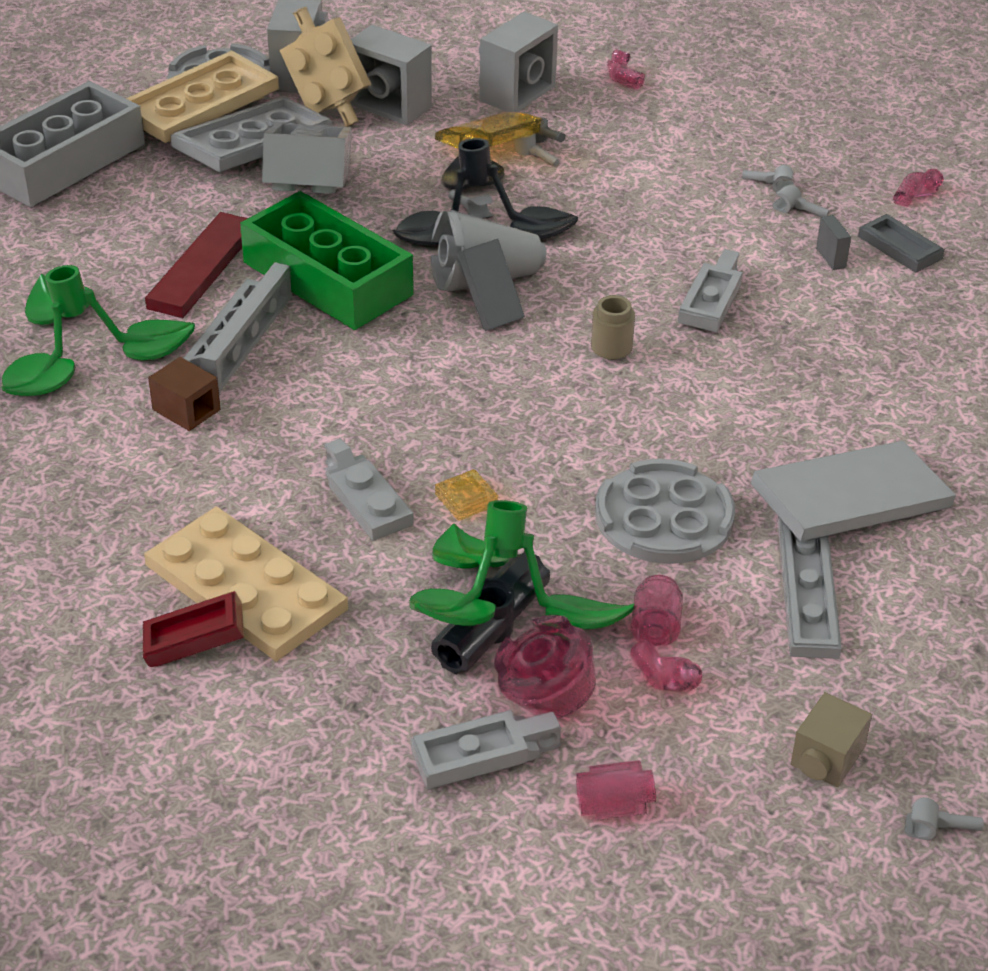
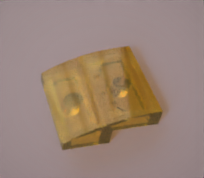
[435,112,541,149]

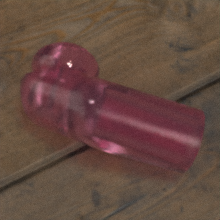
[607,49,645,90]
[893,168,944,207]
[630,640,703,691]

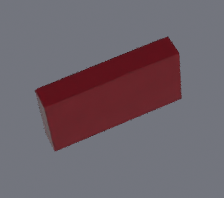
[143,591,244,667]

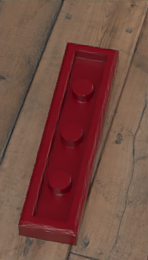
[145,211,248,318]

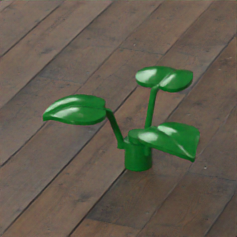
[1,265,195,396]
[409,500,634,629]

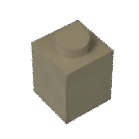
[790,692,873,787]

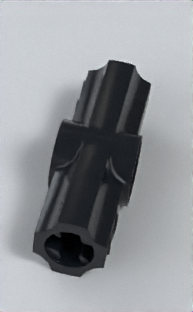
[431,551,550,675]

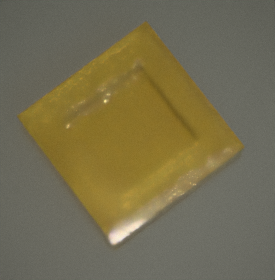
[435,469,498,521]

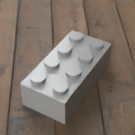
[0,81,145,208]
[262,123,352,194]

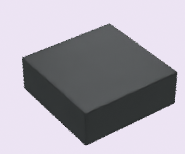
[816,215,851,270]

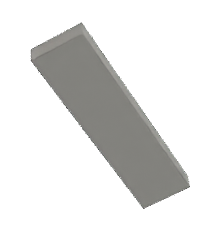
[777,516,842,659]

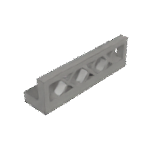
[184,262,292,393]

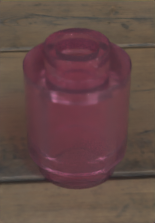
[631,575,683,646]
[575,760,656,820]

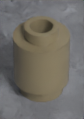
[591,295,635,360]

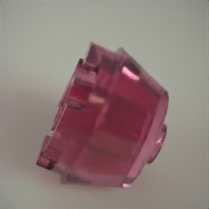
[494,615,596,719]

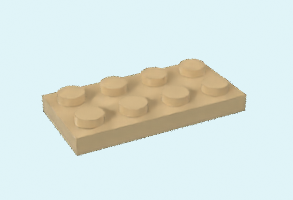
[126,50,279,143]
[144,506,348,662]

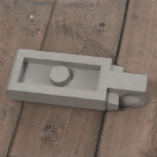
[678,249,743,332]
[324,438,414,541]
[411,710,561,790]

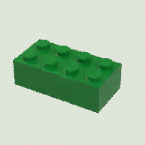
[240,191,414,330]

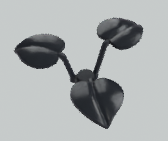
[393,138,579,245]

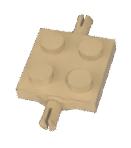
[279,7,372,127]

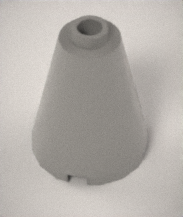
[431,210,546,292]

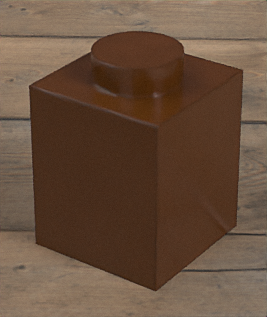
[148,357,221,431]

